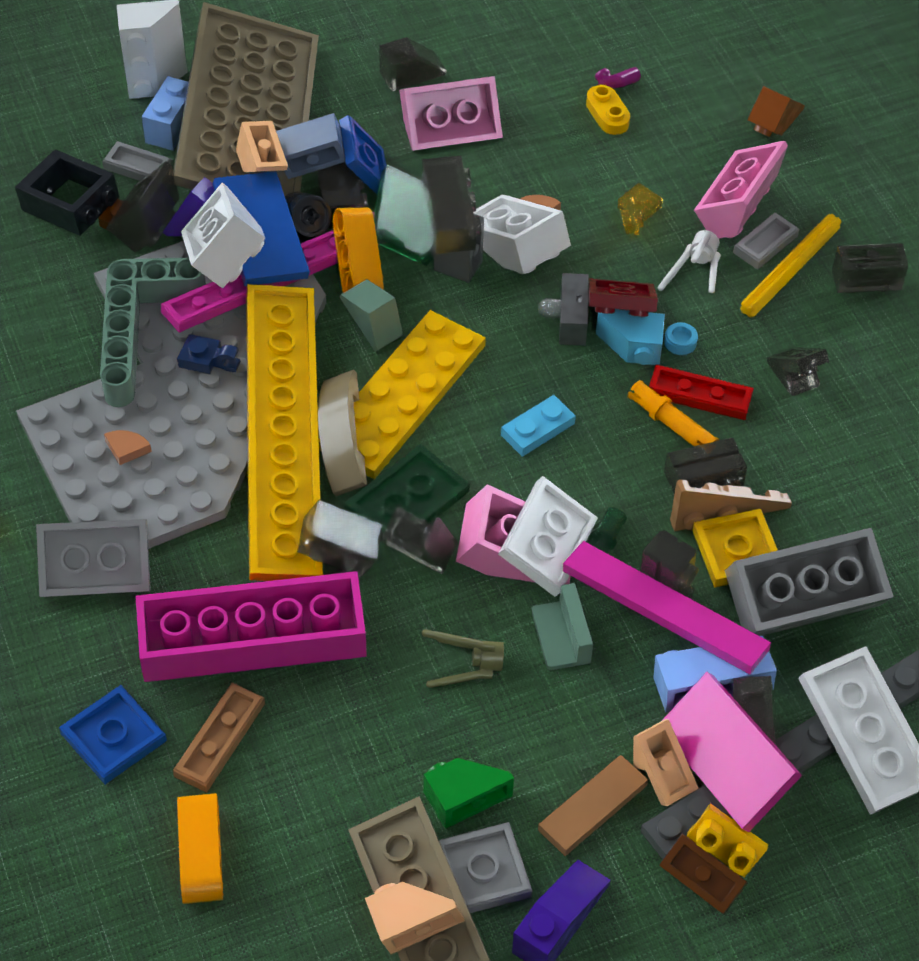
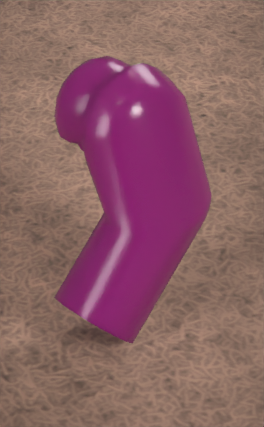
[595,67,641,89]

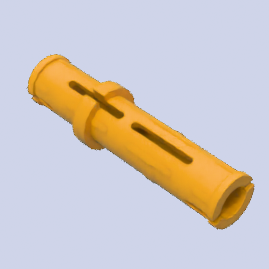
[628,380,720,457]

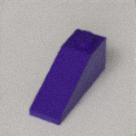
[512,860,611,961]

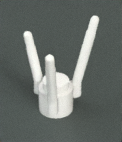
[658,230,721,294]

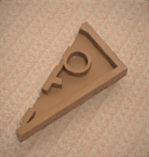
[670,480,792,532]

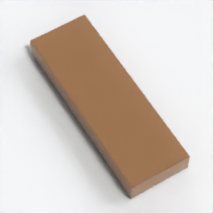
[173,683,265,793]
[538,755,648,856]

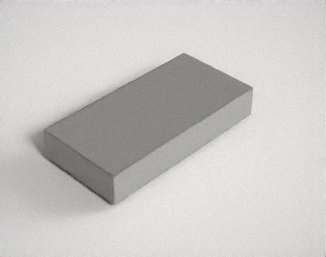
[102,141,173,187]
[733,213,799,270]

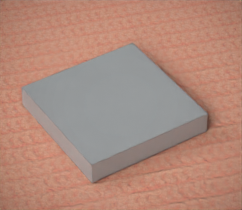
[439,822,532,913]

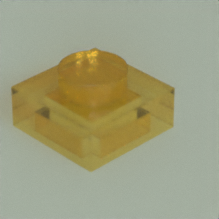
[618,183,663,224]

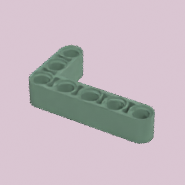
[100,258,206,407]

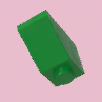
[423,758,514,829]

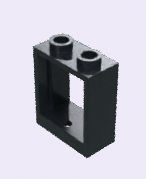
[15,149,120,236]

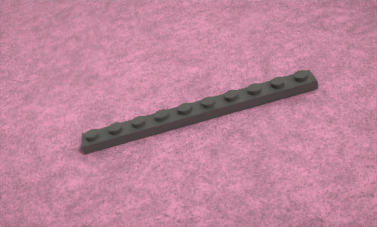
[641,650,919,859]

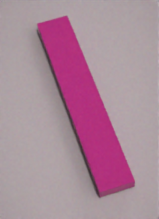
[563,541,771,674]

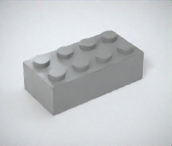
[724,528,894,636]

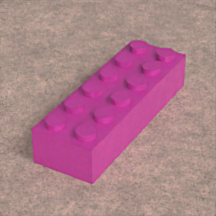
[136,571,367,682]

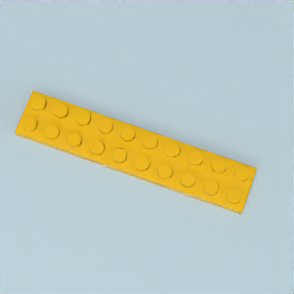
[246,284,323,581]

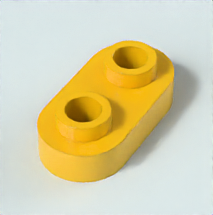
[586,85,630,135]

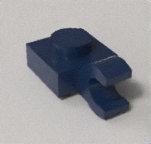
[177,334,241,374]

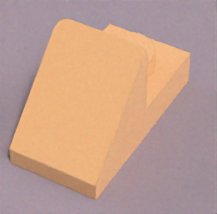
[633,719,699,806]

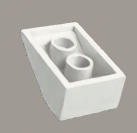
[181,183,265,288]
[471,194,571,274]

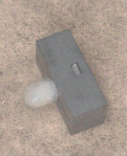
[538,273,589,346]

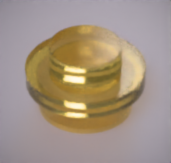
[620,204,645,236]

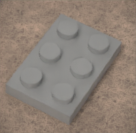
[36,519,151,597]

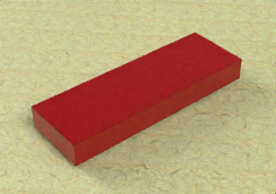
[649,364,754,420]

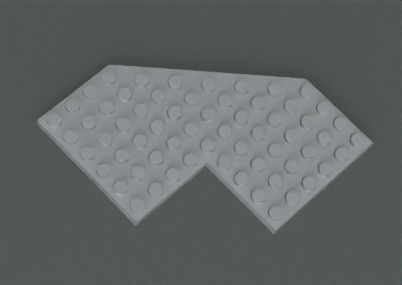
[16,241,326,548]

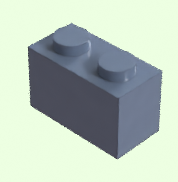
[276,113,346,179]

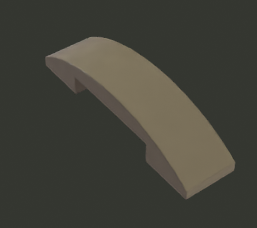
[318,369,367,496]

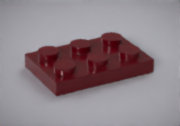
[588,278,658,317]

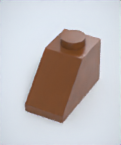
[747,86,805,137]

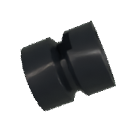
[285,191,332,237]

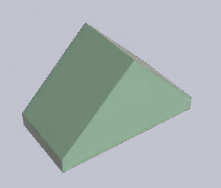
[339,279,403,352]

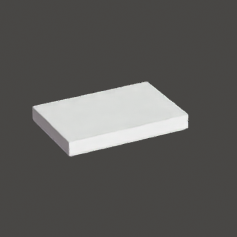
[498,476,598,597]

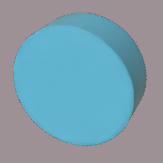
[664,322,698,355]

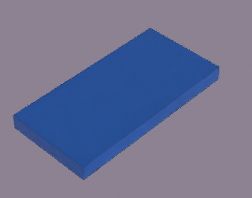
[213,171,310,287]

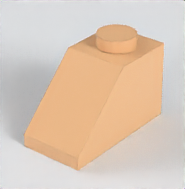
[236,121,288,172]
[365,882,465,954]

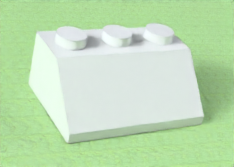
[117,0,187,99]

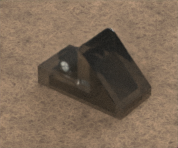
[766,347,830,396]
[380,507,458,574]

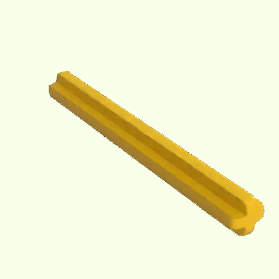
[740,214,841,317]

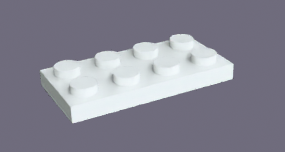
[798,646,919,815]

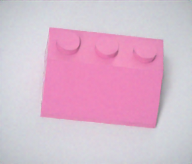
[399,76,503,151]
[694,141,788,238]

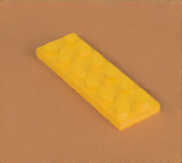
[319,310,486,479]

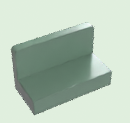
[532,583,593,670]

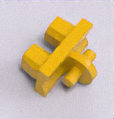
[687,803,768,878]

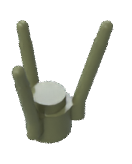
[422,629,504,688]

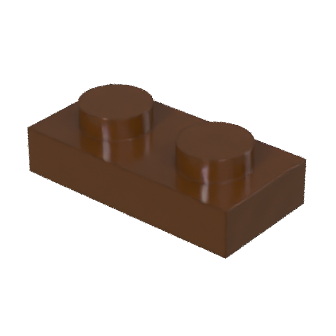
[659,833,748,915]

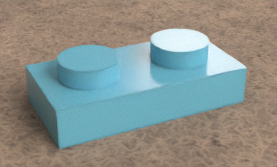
[501,395,576,457]

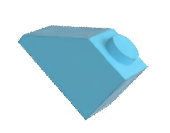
[596,309,665,365]

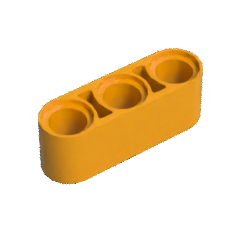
[333,208,384,293]
[177,793,223,904]

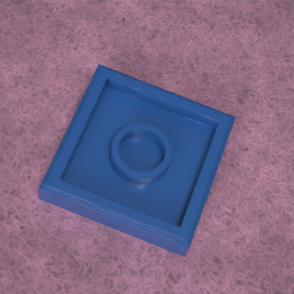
[339,115,391,199]
[59,685,167,785]

